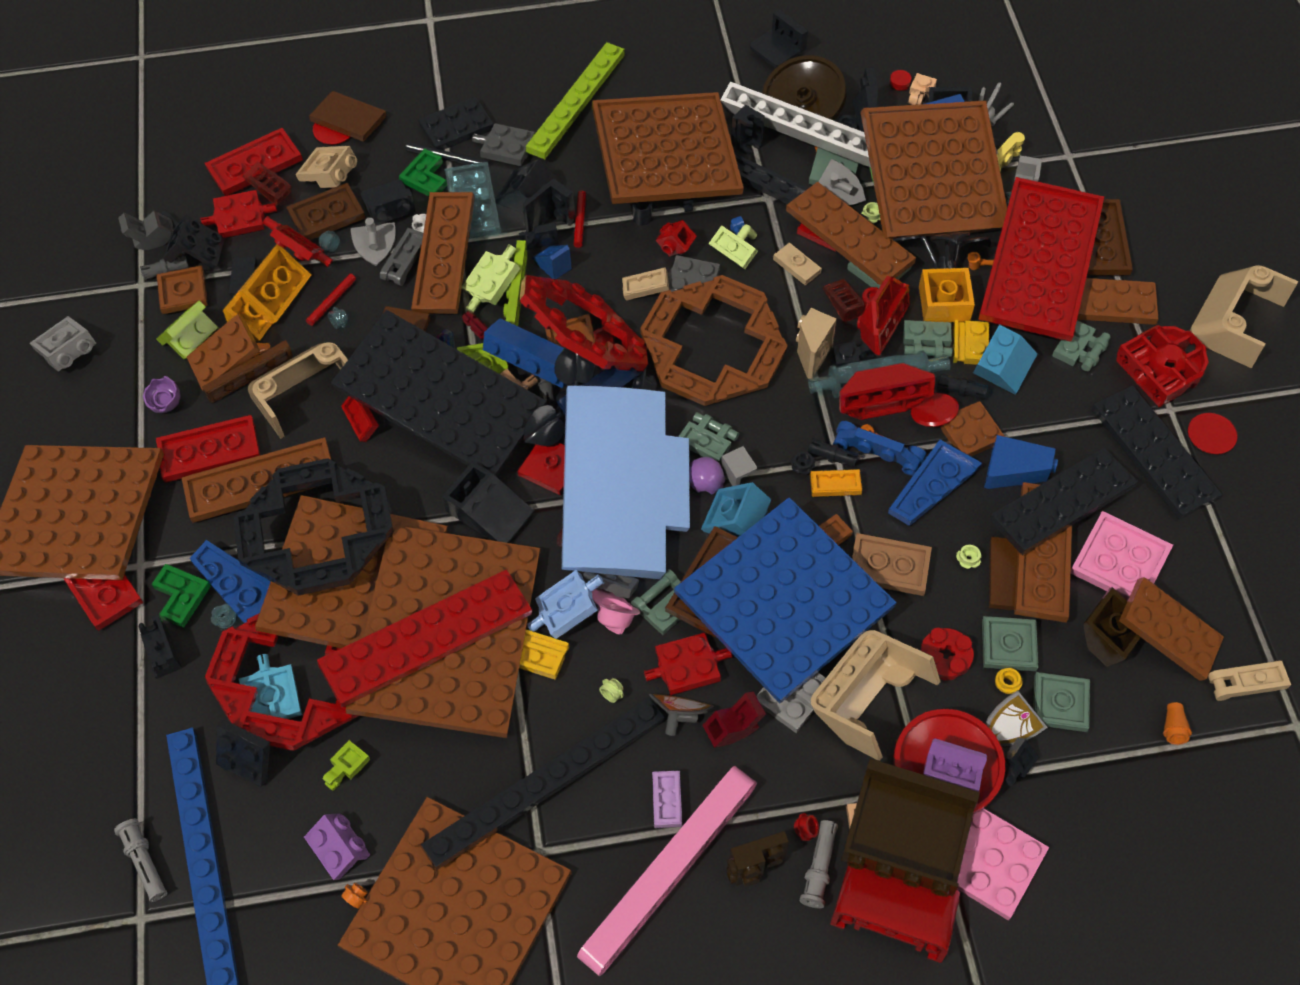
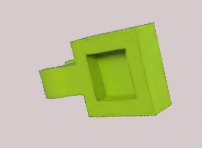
[322,740,370,791]

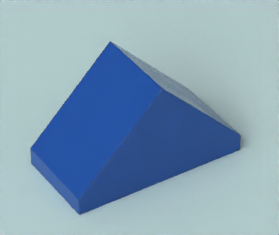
[533,245,572,279]

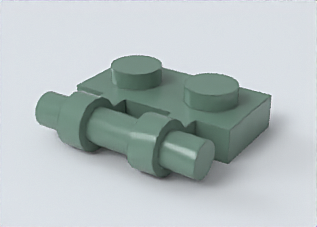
[903,320,952,359]
[1052,320,1110,371]
[679,412,739,464]

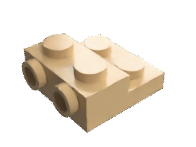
[295,146,357,188]

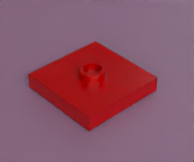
[518,442,565,495]

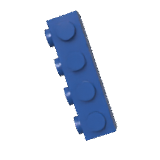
[483,318,567,388]

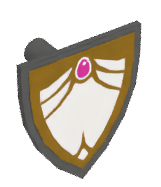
[649,693,715,736]

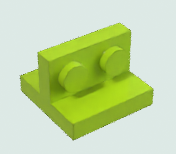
[156,301,218,359]

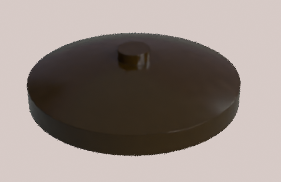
[762,55,847,121]

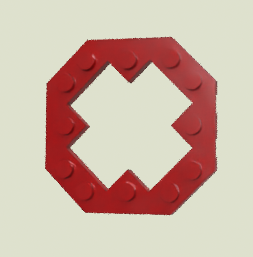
[520,275,648,371]
[205,613,359,751]

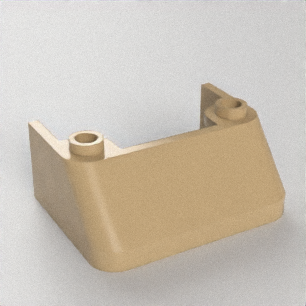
[1190,265,1298,368]
[248,342,348,439]
[811,630,941,761]

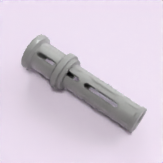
[114,818,167,902]
[799,820,838,908]

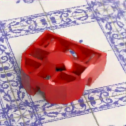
[1116,325,1209,407]

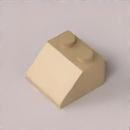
[796,308,837,380]

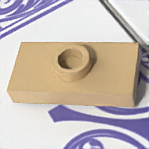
[773,243,822,285]
[622,268,669,300]

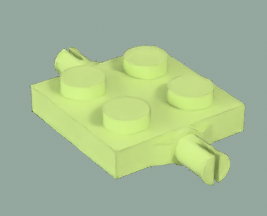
[462,244,520,313]

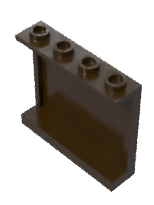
[841,758,980,897]

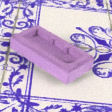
[652,771,682,828]

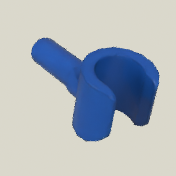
[730,216,745,235]

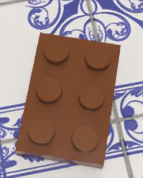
[187,314,260,391]

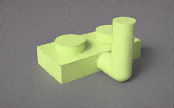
[709,224,758,269]

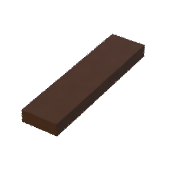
[202,340,293,403]

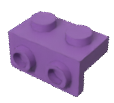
[923,739,987,792]
[304,813,370,880]

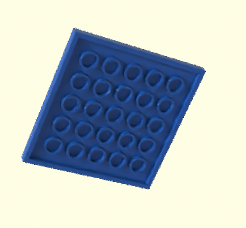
[674,498,897,704]

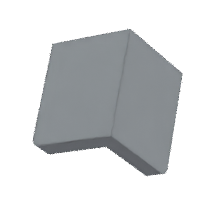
[1014,155,1042,182]
[721,446,757,486]

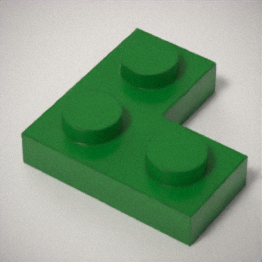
[399,148,448,197]
[152,564,211,628]

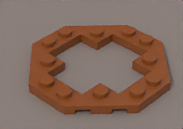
[641,275,787,406]

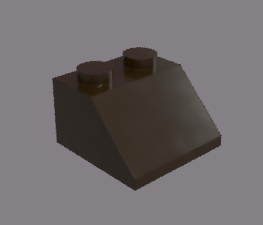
[1083,587,1141,667]

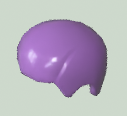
[143,376,181,413]
[689,457,726,494]

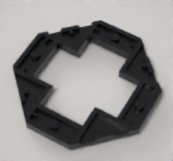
[233,458,394,596]

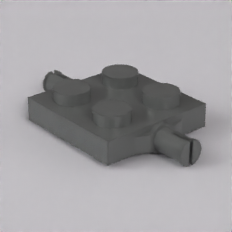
[472,123,535,166]
[656,255,720,307]

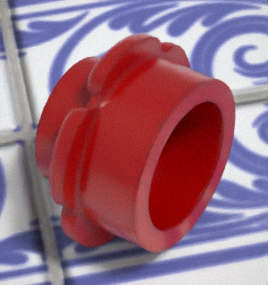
[794,813,819,841]

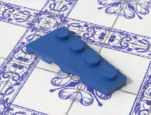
[888,440,982,526]
[189,540,271,623]

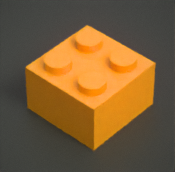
[919,268,975,322]

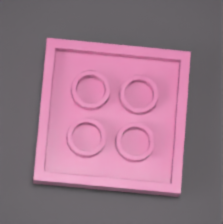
[1070,511,1173,601]
[957,809,1049,921]

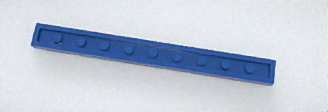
[166,728,240,985]

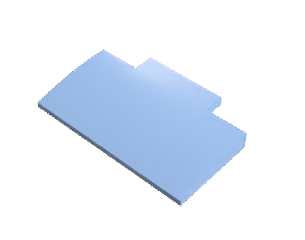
[561,386,690,579]

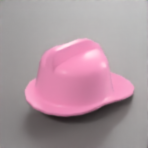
[592,589,640,635]

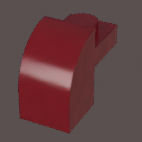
[702,691,766,748]

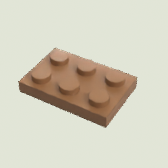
[852,533,932,596]

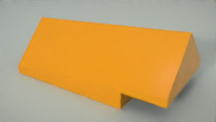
[223,244,311,341]

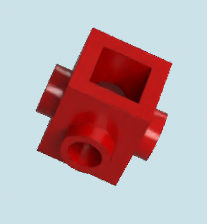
[656,220,697,257]

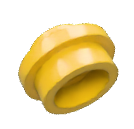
[995,668,1022,694]

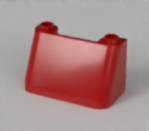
[830,866,960,963]

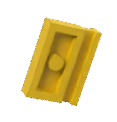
[953,320,989,365]
[519,630,569,680]

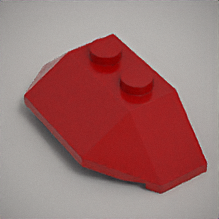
[857,276,910,355]
[839,363,935,420]

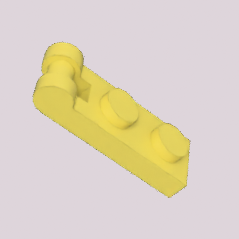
[997,132,1025,171]

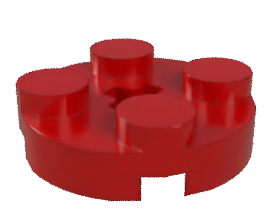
[920,628,974,680]

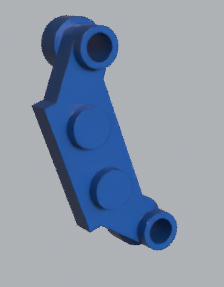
[833,421,926,476]

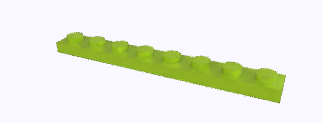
[526,42,625,159]

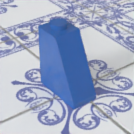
[984,435,1058,489]

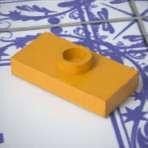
[810,469,862,497]

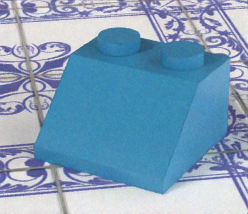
[973,324,1037,395]
[701,482,771,537]

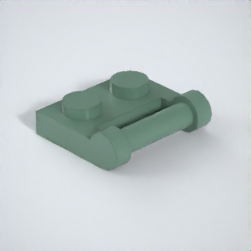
[631,569,681,635]

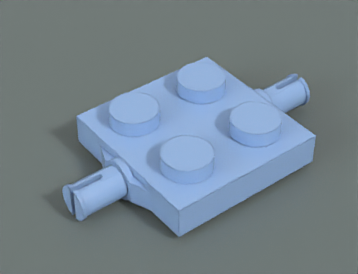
[527,570,604,639]

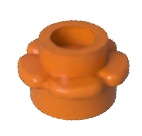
[341,882,368,909]

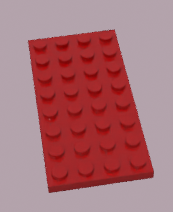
[979,177,1104,341]

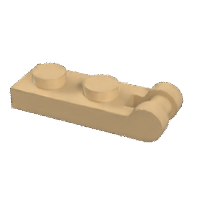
[1208,661,1291,701]

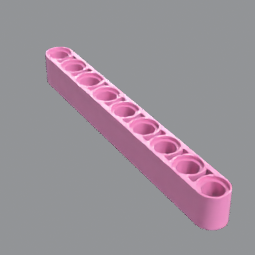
[577,766,757,976]

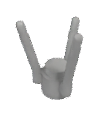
[978,83,1014,126]

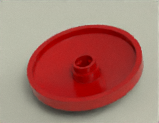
[893,709,1005,814]

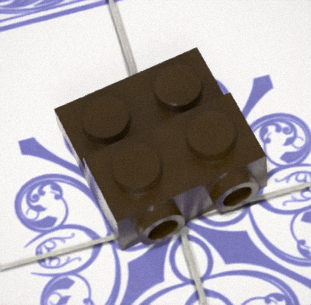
[726,831,789,887]

